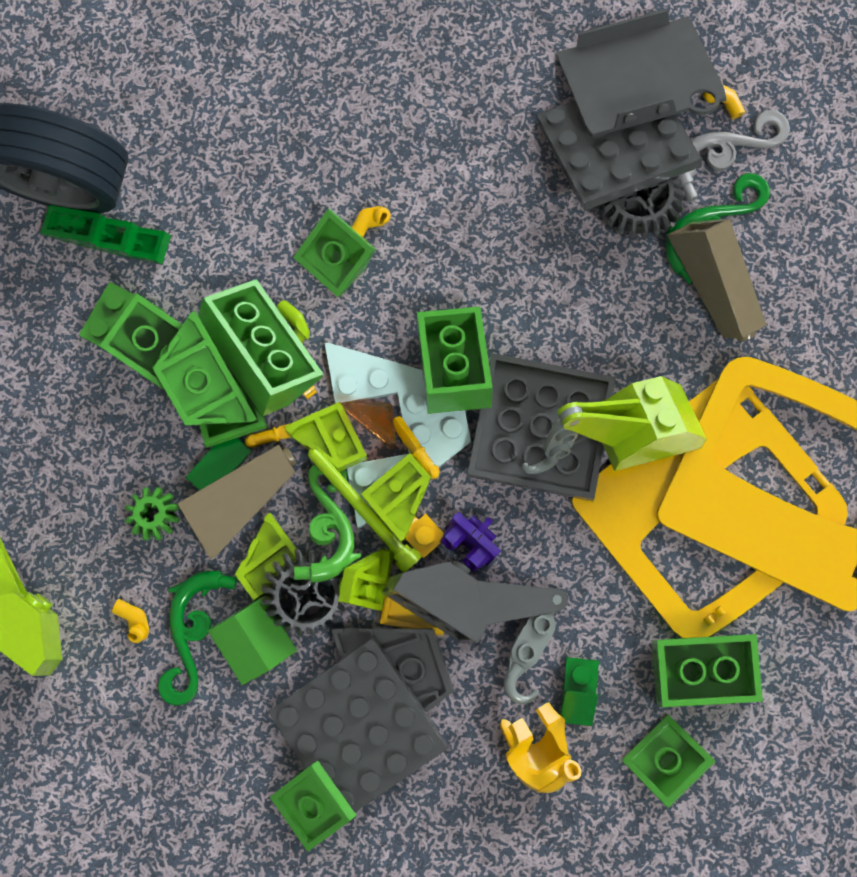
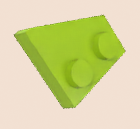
[284,402,367,472]
[361,453,431,543]
[235,513,297,601]
[338,548,394,611]

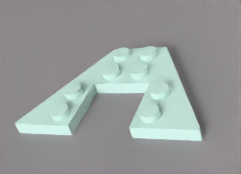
[325,343,471,528]

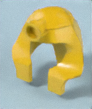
[499,702,581,793]

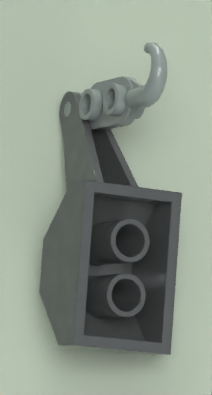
[381,561,568,704]

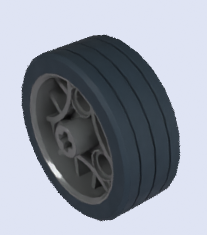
[0,103,129,213]

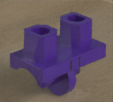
[440,512,501,572]

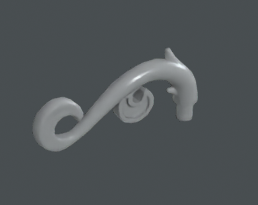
[675,110,790,202]

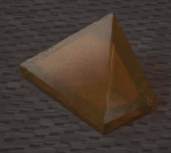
[343,402,397,451]

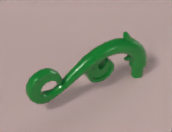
[666,173,770,285]
[158,570,237,706]

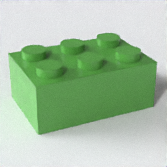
[99,293,182,390]
[417,306,493,414]
[651,634,763,707]

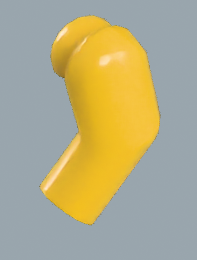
[703,85,745,120]
[351,206,391,237]
[112,599,150,643]

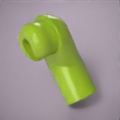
[277,300,310,344]

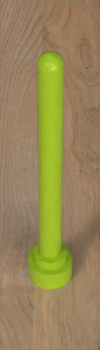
[308,448,422,573]

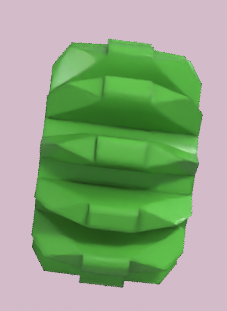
[125,487,180,541]

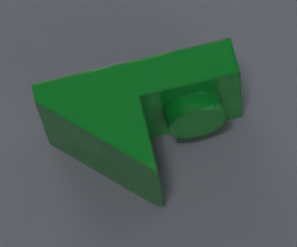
[560,657,599,726]

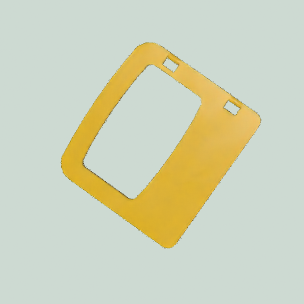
[657,357,857,612]
[572,379,848,638]

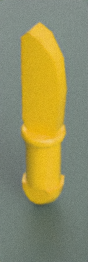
[393,416,440,480]
[245,423,291,448]

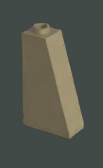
[668,219,766,341]
[177,445,297,559]

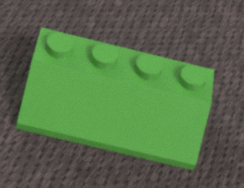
[198,279,323,417]

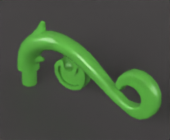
[294,464,361,583]

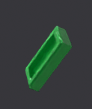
[185,438,252,490]

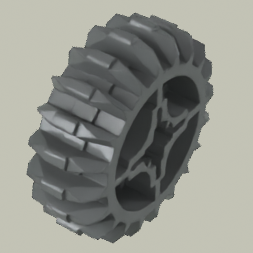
[600,177,685,241]
[261,548,346,636]

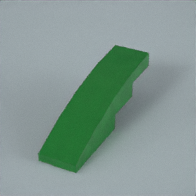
[40,205,171,265]

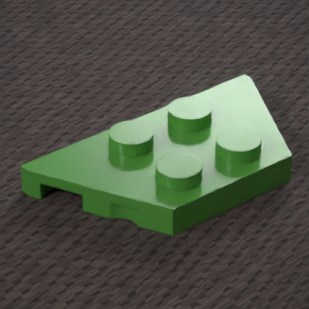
[152,311,257,425]

